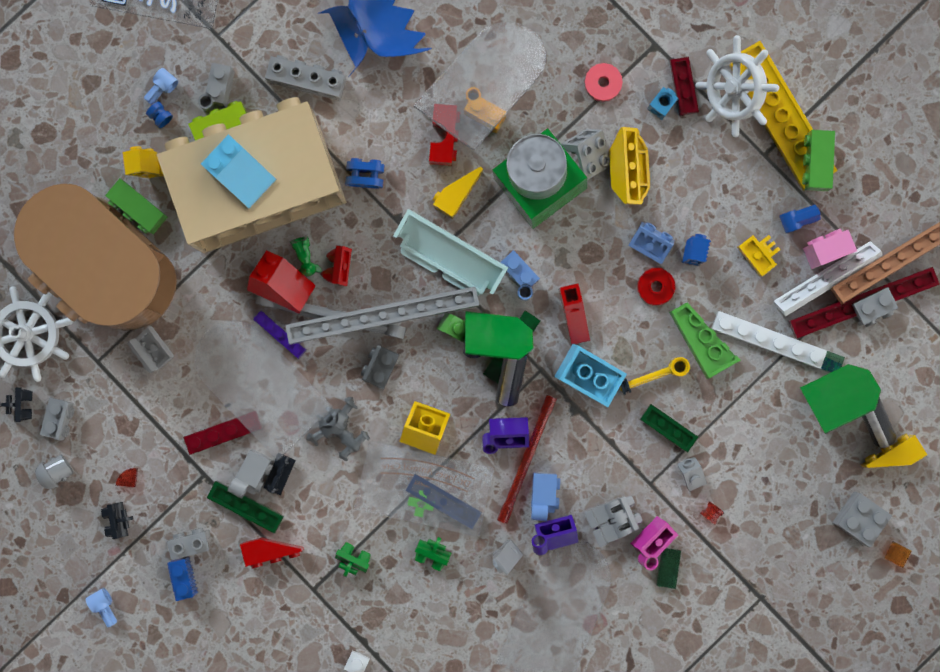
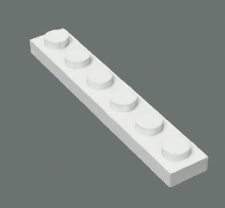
[774,241,883,316]
[712,311,827,369]

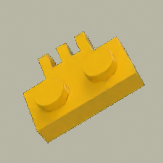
[737,235,781,277]

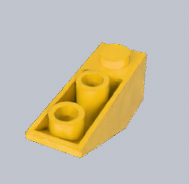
[861,433,928,468]

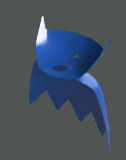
[317,0,432,77]

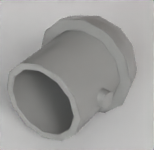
[35,454,74,489]

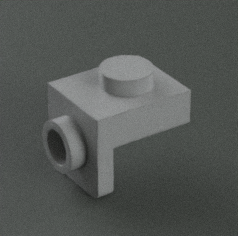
[677,457,707,492]

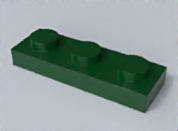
[639,404,698,453]

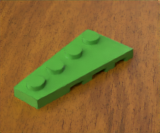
[669,302,741,379]

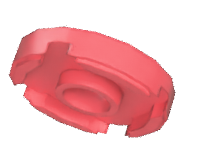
[584,63,623,102]

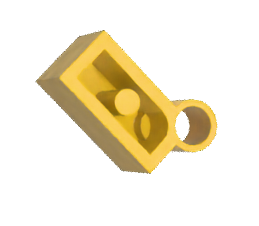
[122,146,164,179]

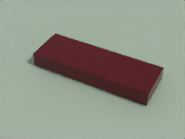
[669,56,699,116]

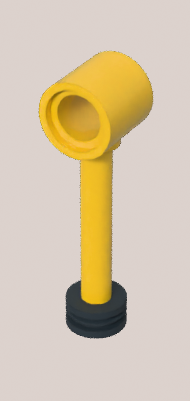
[619,357,690,395]

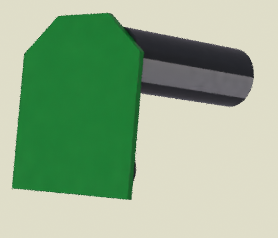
[463,311,534,406]
[800,364,896,448]

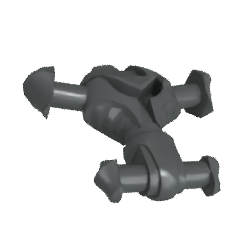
[306,397,370,461]

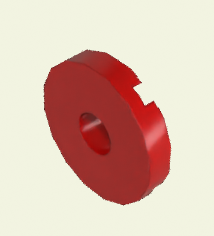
[637,268,676,306]

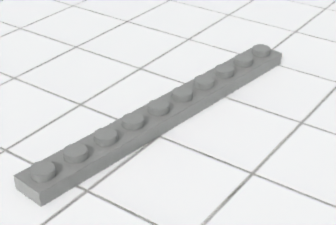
[285,287,479,345]

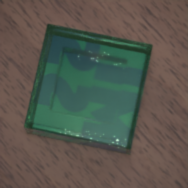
[821,351,845,373]

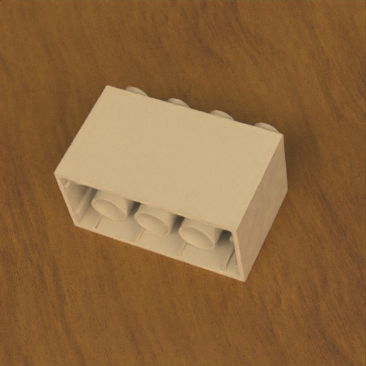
[157,97,347,253]

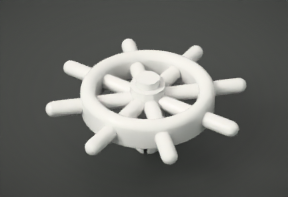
[695,35,779,137]
[0,286,74,382]

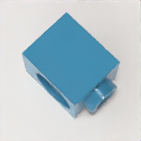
[647,87,678,120]

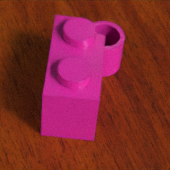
[630,516,678,570]

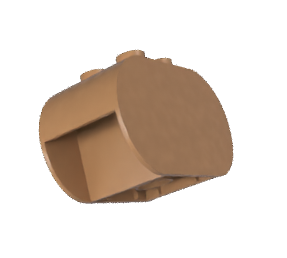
[14,184,177,330]

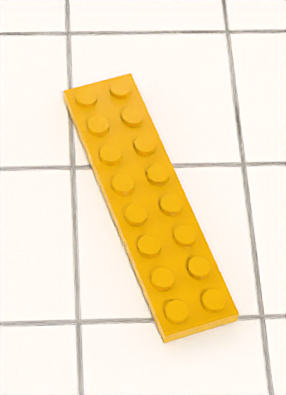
[729,41,838,191]

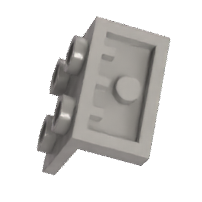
[561,129,610,180]

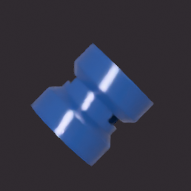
[146,101,173,129]

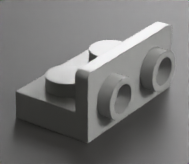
[40,397,75,441]

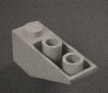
[492,539,523,575]

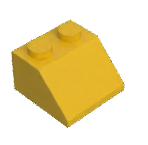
[399,401,450,455]

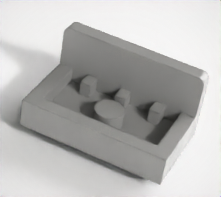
[852,288,898,327]
[127,326,174,373]
[167,528,211,560]

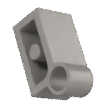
[198,63,235,112]
[228,449,273,499]

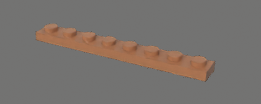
[831,222,940,305]

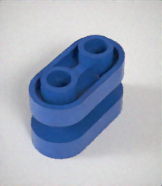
[345,158,385,189]

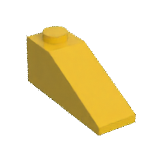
[432,167,483,219]

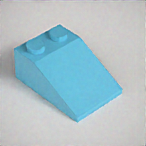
[201,134,277,208]
[554,344,627,407]

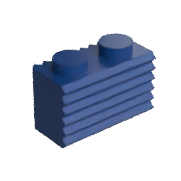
[682,234,711,266]
[167,556,198,601]

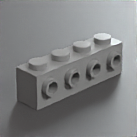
[265,55,346,101]

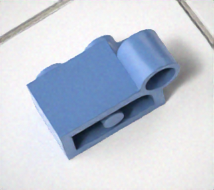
[500,250,540,301]
[531,473,560,521]

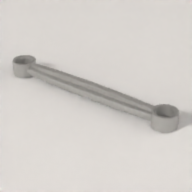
[255,295,406,339]

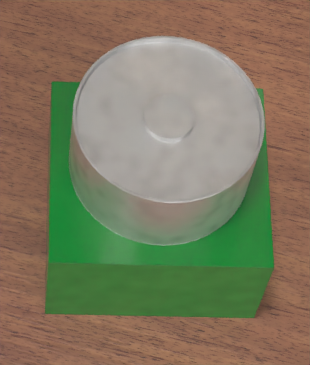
[492,128,587,229]

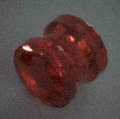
[700,501,724,525]

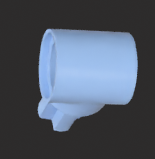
[144,68,179,105]
[86,588,117,627]

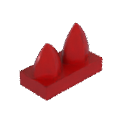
[320,245,352,286]

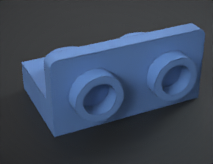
[628,222,675,264]

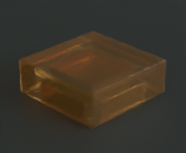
[884,541,912,568]

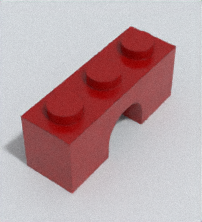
[429,104,460,166]

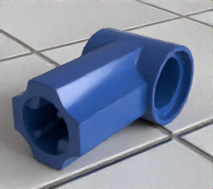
[779,204,821,234]

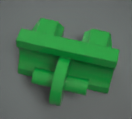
[415,537,452,571]
[335,542,371,577]

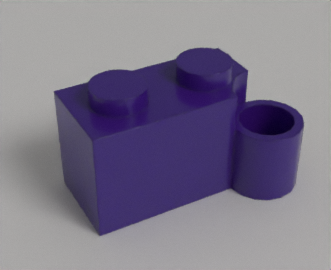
[482,417,529,454]
[531,515,579,555]

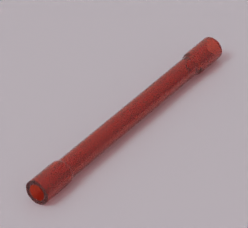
[497,395,557,524]

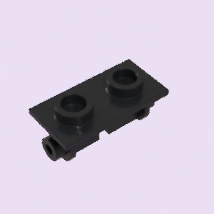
[263,453,296,496]

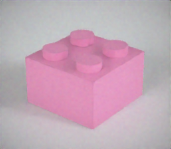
[803,229,857,269]

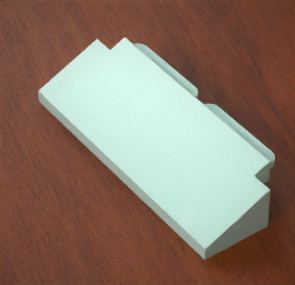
[393,209,509,296]

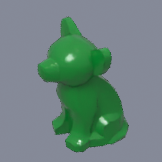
[290,236,322,277]

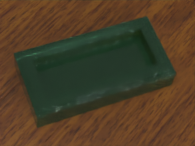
[656,548,681,589]

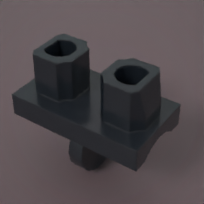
[0,387,33,422]
[101,502,134,539]

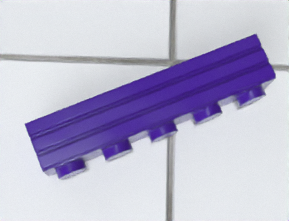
[253,311,307,359]

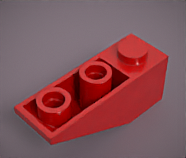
[558,283,590,345]
[240,537,304,569]

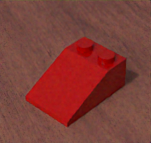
[247,250,316,314]

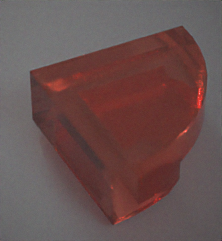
[115,468,138,487]

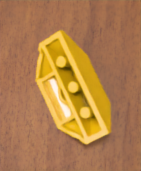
[609,127,650,205]

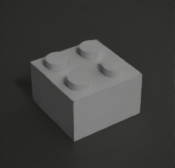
[832,492,892,547]

